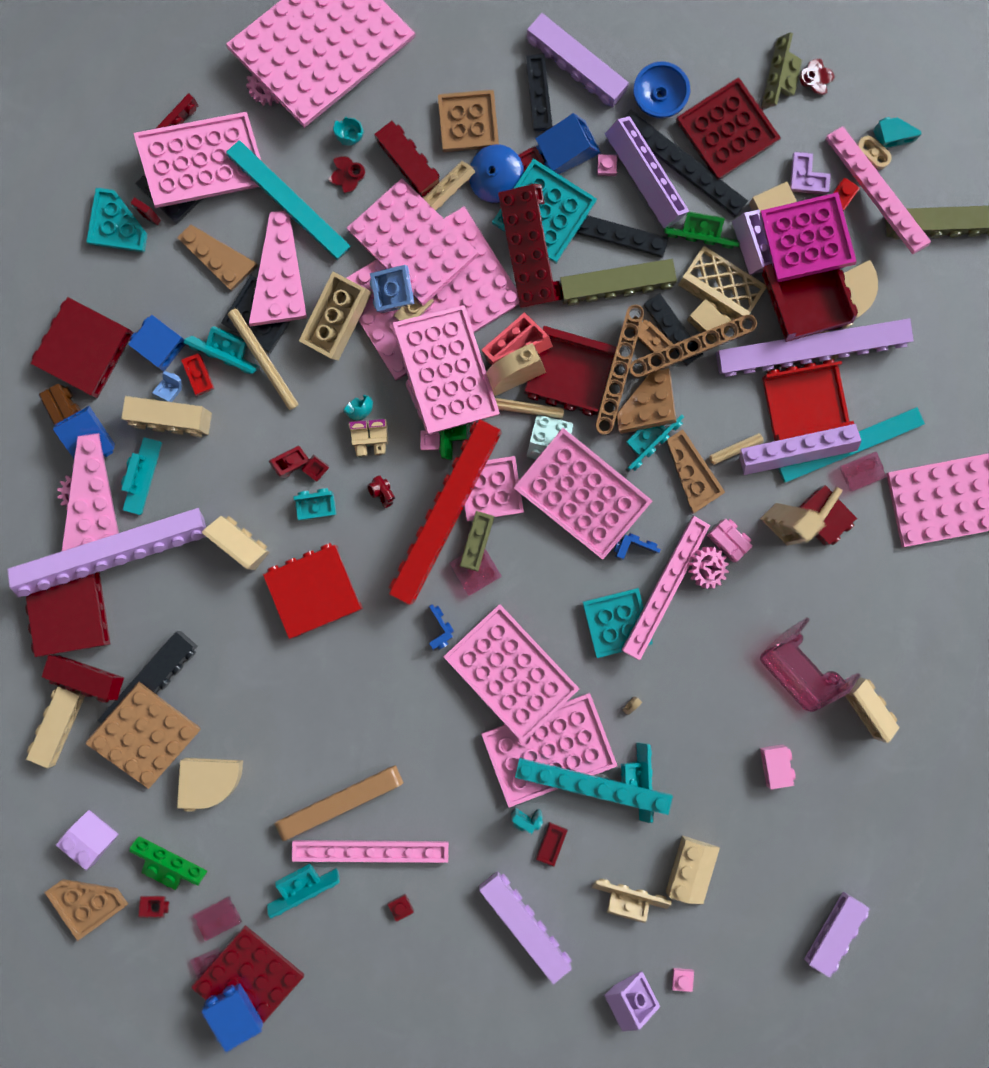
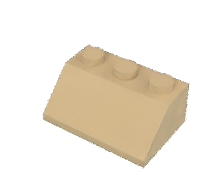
[202,516,270,570]
[841,678,899,743]
[665,835,720,904]

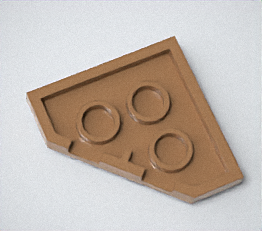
[617,368,677,434]
[44,879,128,941]

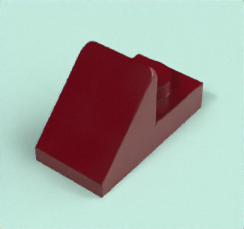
[269,446,309,478]

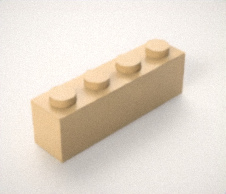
[27,685,85,768]

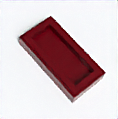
[131,197,161,225]
[536,822,568,867]

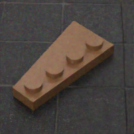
[177,224,258,291]
[666,429,725,514]

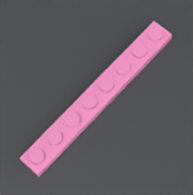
[826,126,931,254]
[621,516,710,660]
[292,840,449,863]

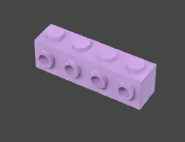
[804,891,870,977]

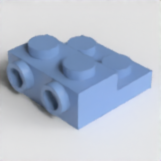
[370,265,414,313]

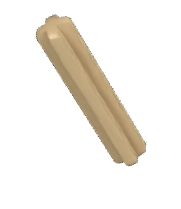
[709,434,764,465]

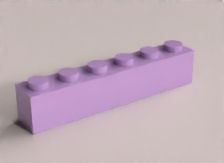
[527,13,629,108]
[605,116,689,228]
[739,424,861,475]
[479,871,572,985]

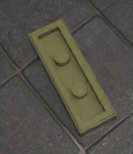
[460,511,495,572]

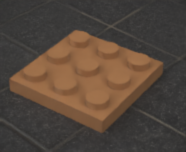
[438,90,499,152]

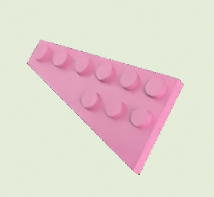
[249,211,307,326]
[62,433,119,551]

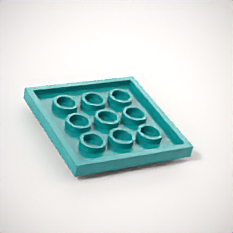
[492,159,597,264]

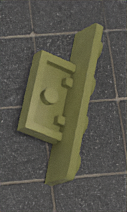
[762,32,802,109]

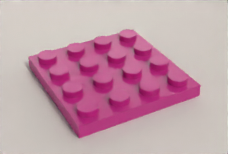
[761,192,856,282]

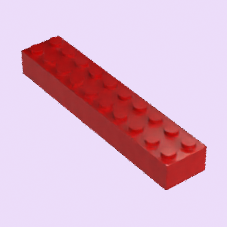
[389,419,502,605]

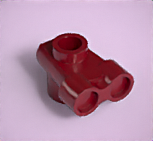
[367,475,395,508]

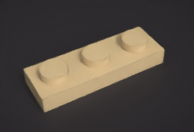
[423,161,475,211]

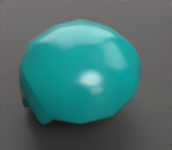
[333,117,364,146]
[343,395,373,421]

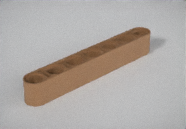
[596,304,644,435]
[629,314,757,378]
[274,765,404,841]

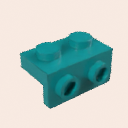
[293,488,337,521]
[511,807,543,834]

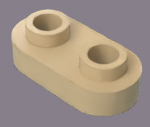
[857,136,892,170]

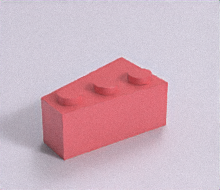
[481,312,553,365]

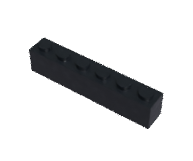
[98,631,198,724]

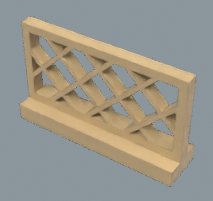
[678,246,766,324]

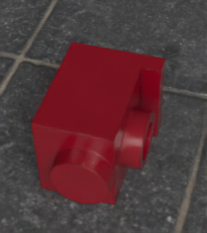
[138,896,170,918]

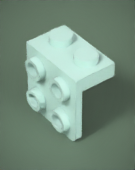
[526,415,573,459]

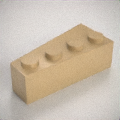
[760,503,825,546]

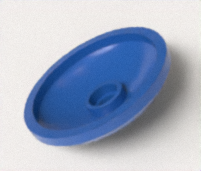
[633,62,690,118]
[469,144,524,203]

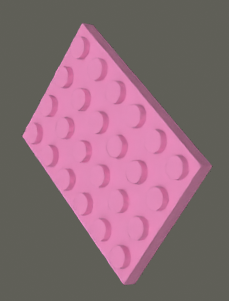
[133,112,261,208]
[347,179,479,306]
[391,305,500,435]
[514,427,652,560]
[886,453,989,547]
[444,604,579,743]
[481,692,617,807]

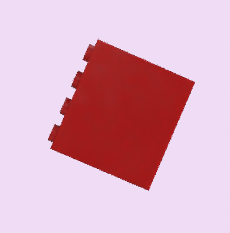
[762,359,854,441]
[263,543,363,639]

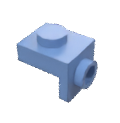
[152,371,182,402]

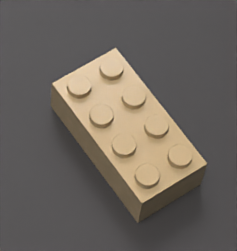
[299,271,372,361]
[122,396,212,437]

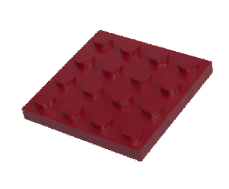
[676,77,781,180]
[191,925,304,1023]

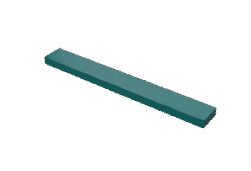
[226,140,350,260]
[778,407,925,483]

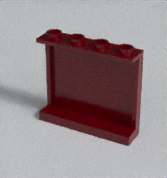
[762,264,858,342]
[30,297,134,399]
[524,326,617,417]
[25,572,110,657]

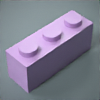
[732,209,773,275]

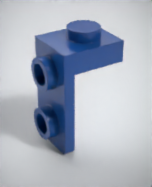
[614,533,661,560]
[429,604,454,650]

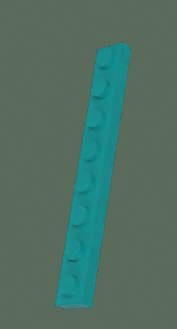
[515,758,673,815]

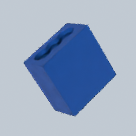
[128,315,186,371]

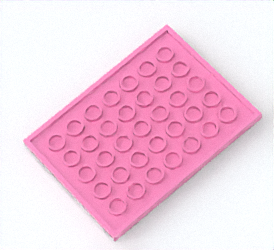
[226,0,415,128]
[347,206,520,381]

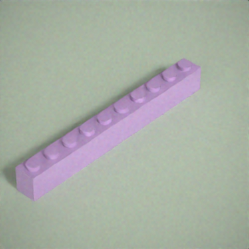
[716,318,914,377]
[8,508,206,598]

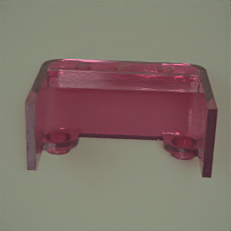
[760,617,861,712]

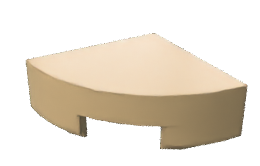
[622,696,642,715]

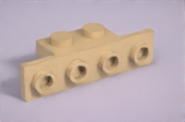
[592,879,672,923]

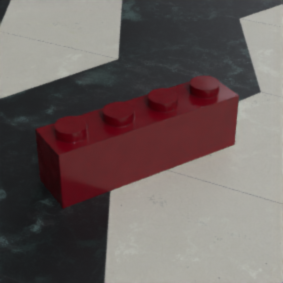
[374,121,440,198]
[42,655,124,703]

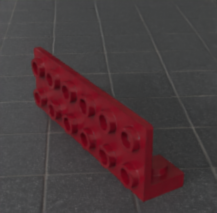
[498,184,562,308]

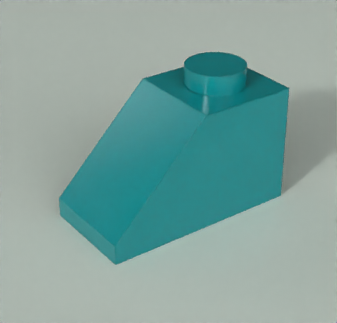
[873,117,922,149]

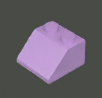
[56,810,119,870]
[604,971,660,1031]

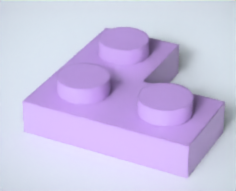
[790,152,830,195]

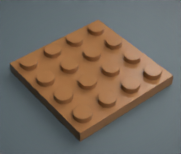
[85,682,201,789]

